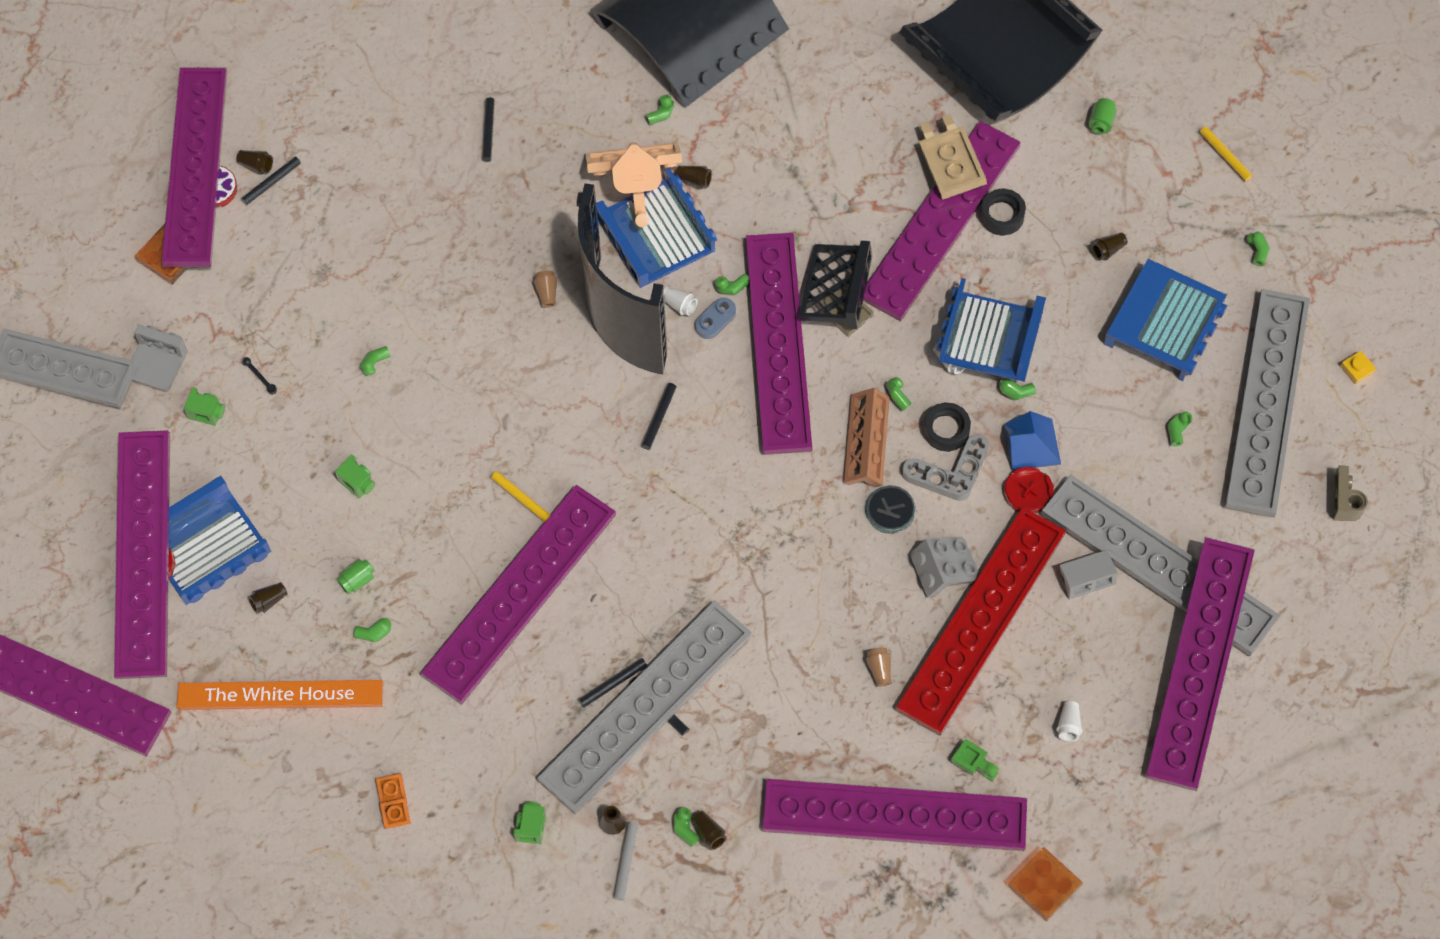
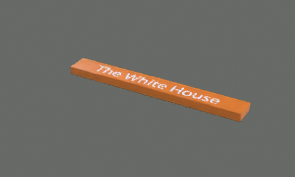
[177,680,384,710]

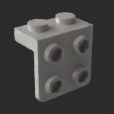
[131,324,188,391]
[910,537,980,598]

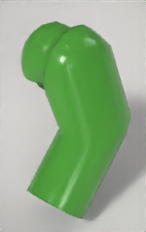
[1247,231,1270,266]
[715,273,750,295]
[360,346,390,376]
[886,377,912,411]
[1168,411,1193,447]
[354,618,391,642]
[674,807,700,847]

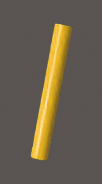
[1200,126,1253,181]
[491,471,551,522]

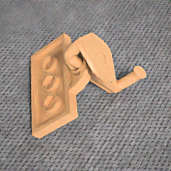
[585,142,682,228]

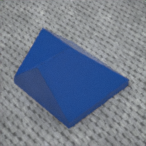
[1004,411,1061,471]

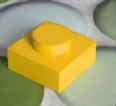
[1340,351,1376,384]

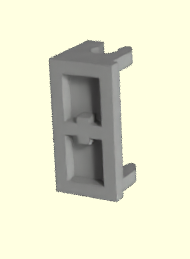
[1060,550,1118,600]

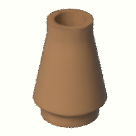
[534,270,557,308]
[866,648,892,687]

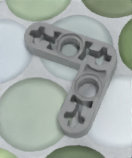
[902,434,989,501]

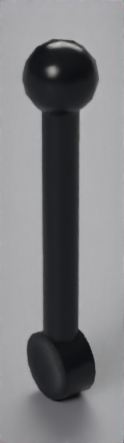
[242,357,277,395]

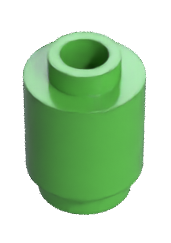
[1089,98,1117,134]
[336,558,375,595]

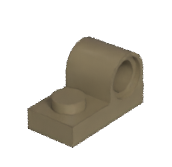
[1333,465,1368,521]

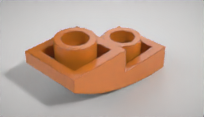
[376,773,411,829]

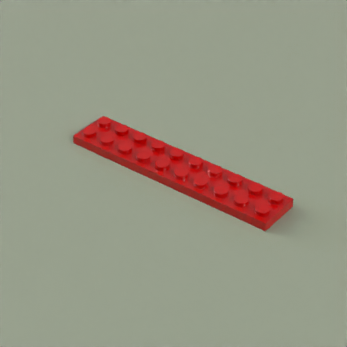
[896,507,1066,736]

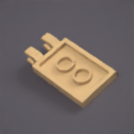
[919,114,987,200]

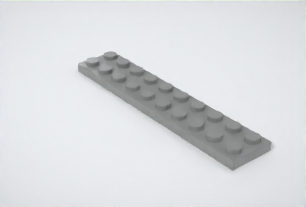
[1225,289,1310,517]
[1041,475,1280,656]
[537,600,752,815]

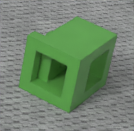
[184,387,225,426]
[335,454,375,499]
[514,802,546,845]

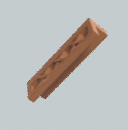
[844,387,890,487]

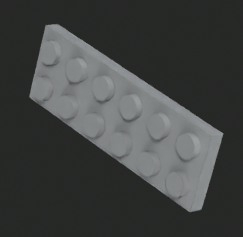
[0,329,138,408]

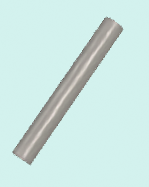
[614,822,638,901]

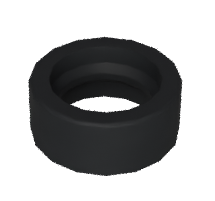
[980,188,1026,236]
[923,402,971,452]

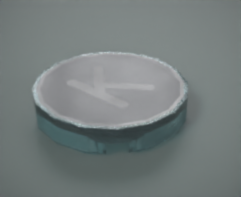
[866,485,916,534]

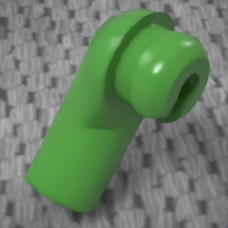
[646,95,674,125]
[999,378,1036,400]

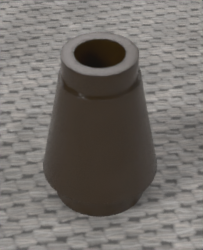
[236,150,273,174]
[676,165,712,189]
[1091,232,1128,260]
[248,582,288,614]
[600,806,626,835]
[692,811,727,850]

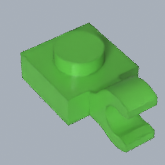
[951,739,999,781]

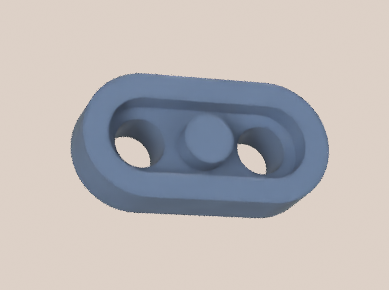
[696,298,736,339]

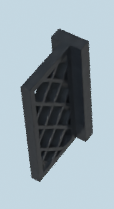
[799,240,872,329]

